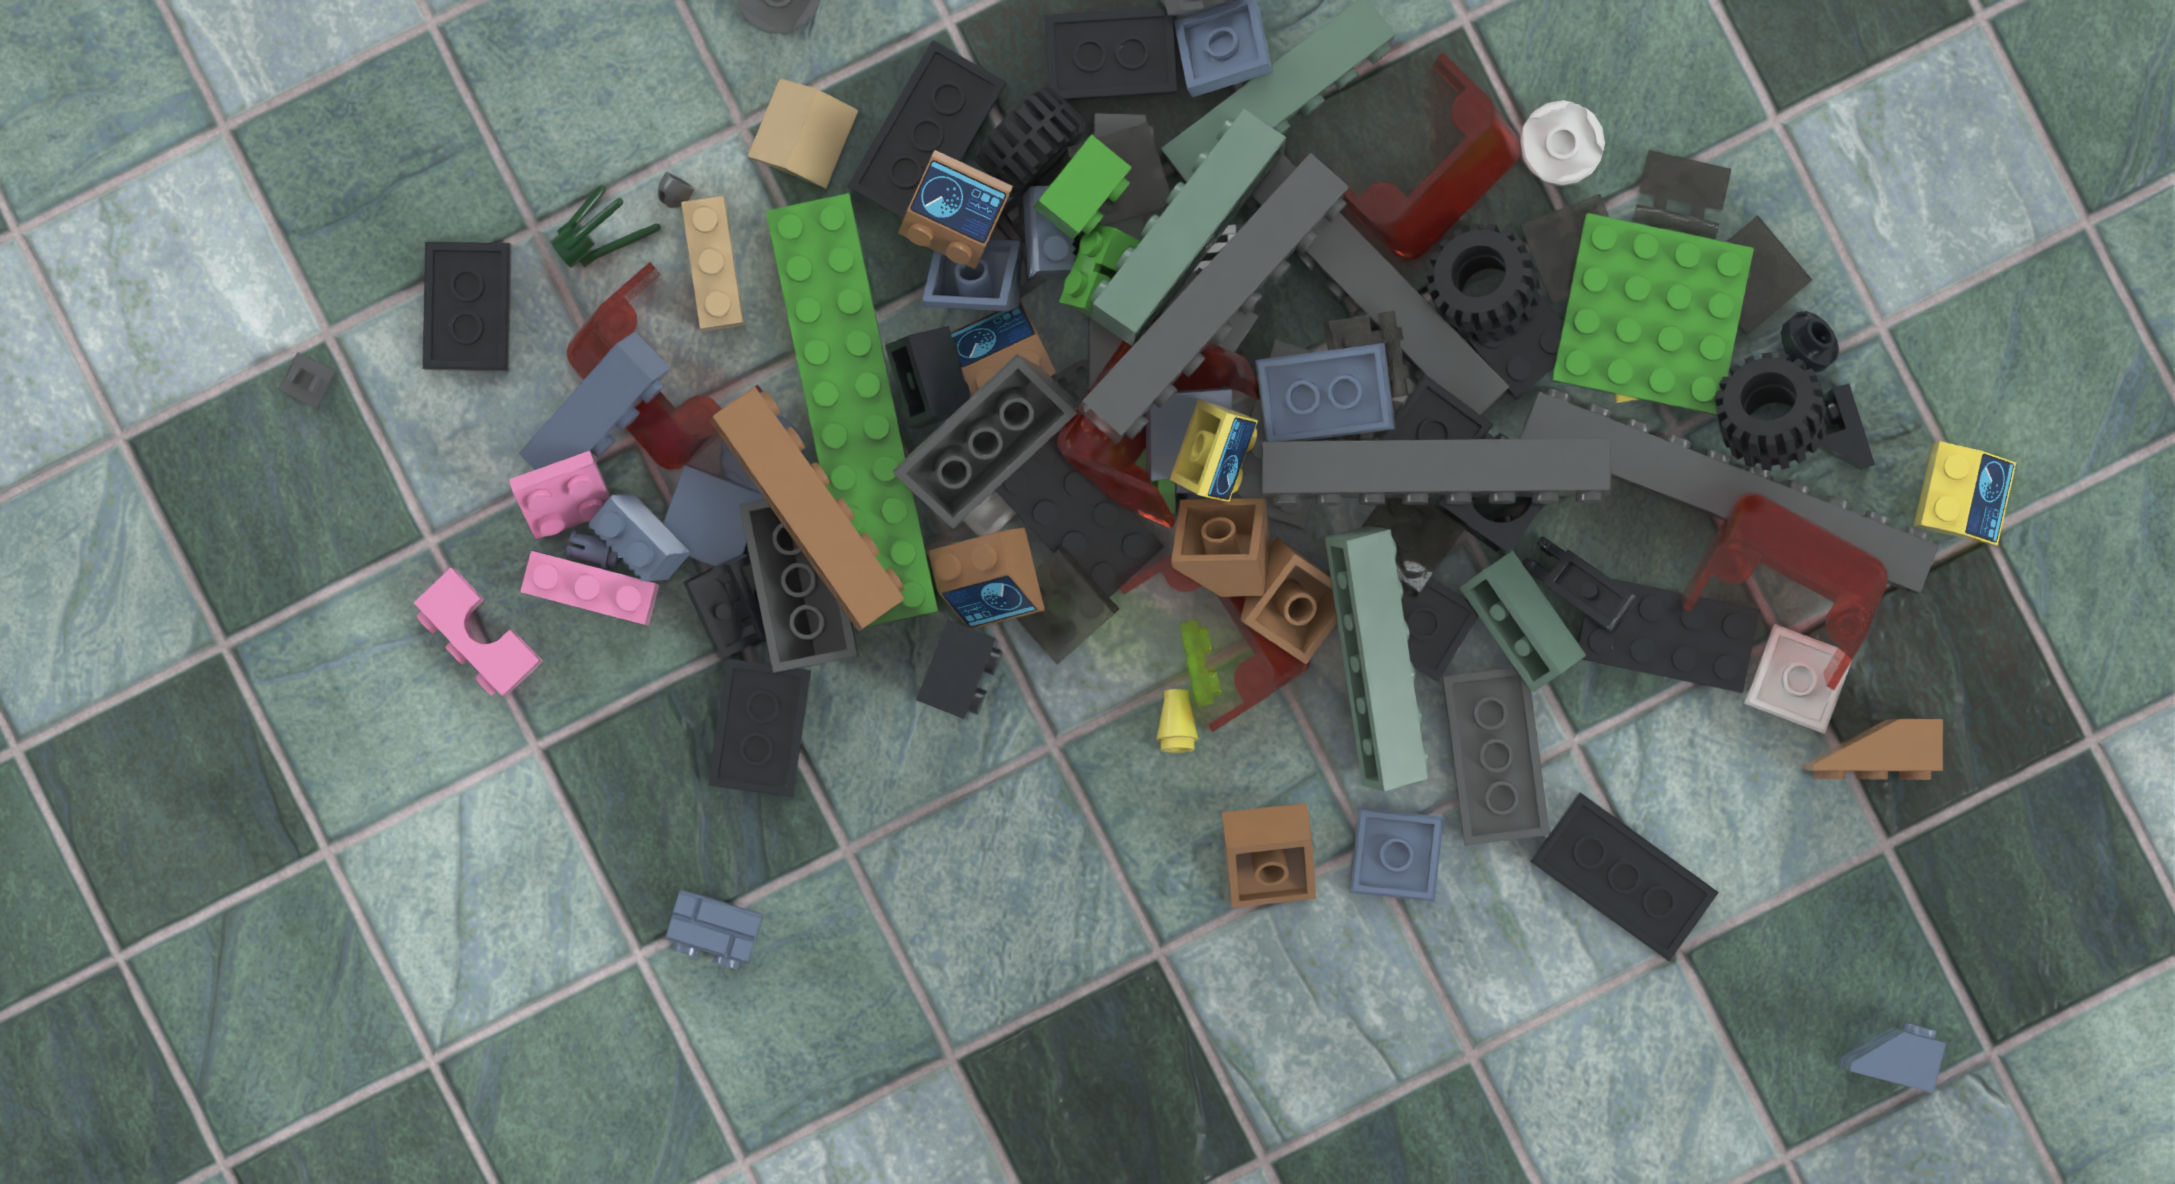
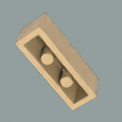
[681,196,746,333]

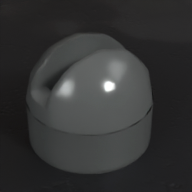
[657,172,695,208]

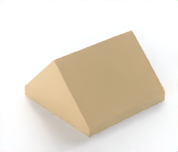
[748,78,859,189]

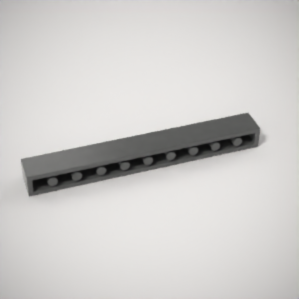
[1519,388,1939,594]

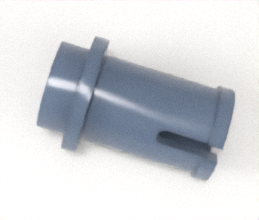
[566,530,621,570]

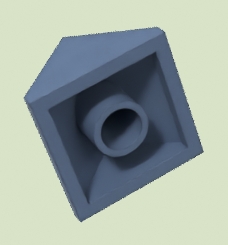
[922,239,1022,311]

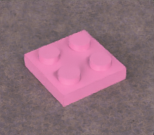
[509,451,611,540]

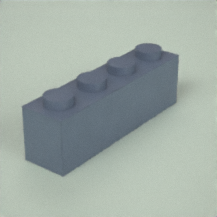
[519,332,671,470]

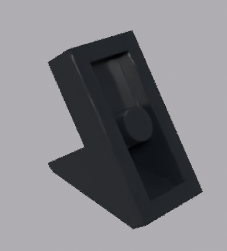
[1818,384,1875,470]

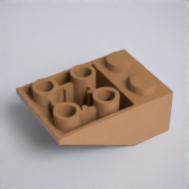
[1802,719,1943,780]

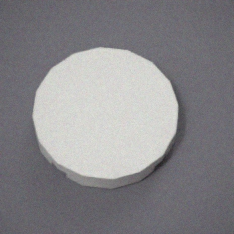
[1519,100,1605,186]

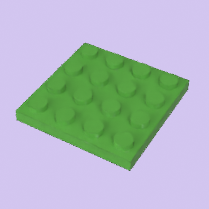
[1551,213,1754,416]

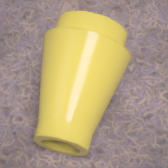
[1156,689,1199,753]

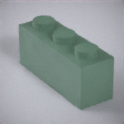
[1459,551,1586,693]

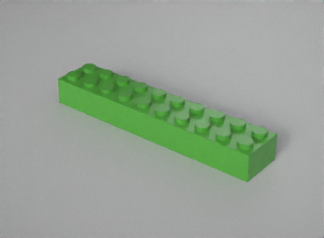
[766,193,939,630]

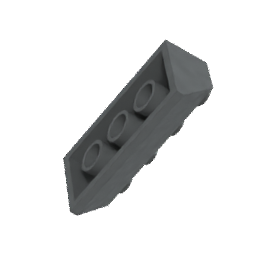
[893,354,1077,529]
[739,499,859,673]

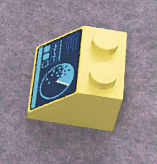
[1169,399,1258,502]
[1913,441,2016,546]

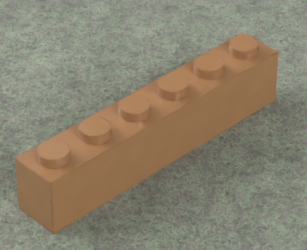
[710,387,905,632]

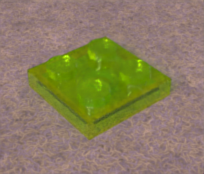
[1179,619,1221,708]

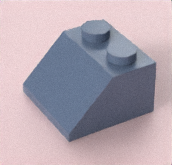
[1838,1023,1946,1093]

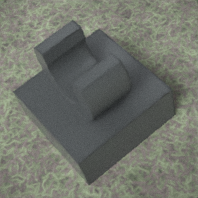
[278,352,337,410]

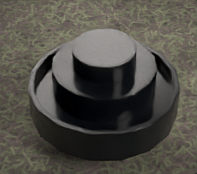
[1780,311,1839,373]

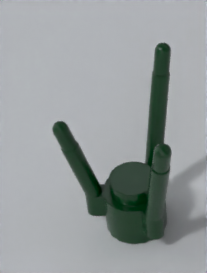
[550,185,661,268]

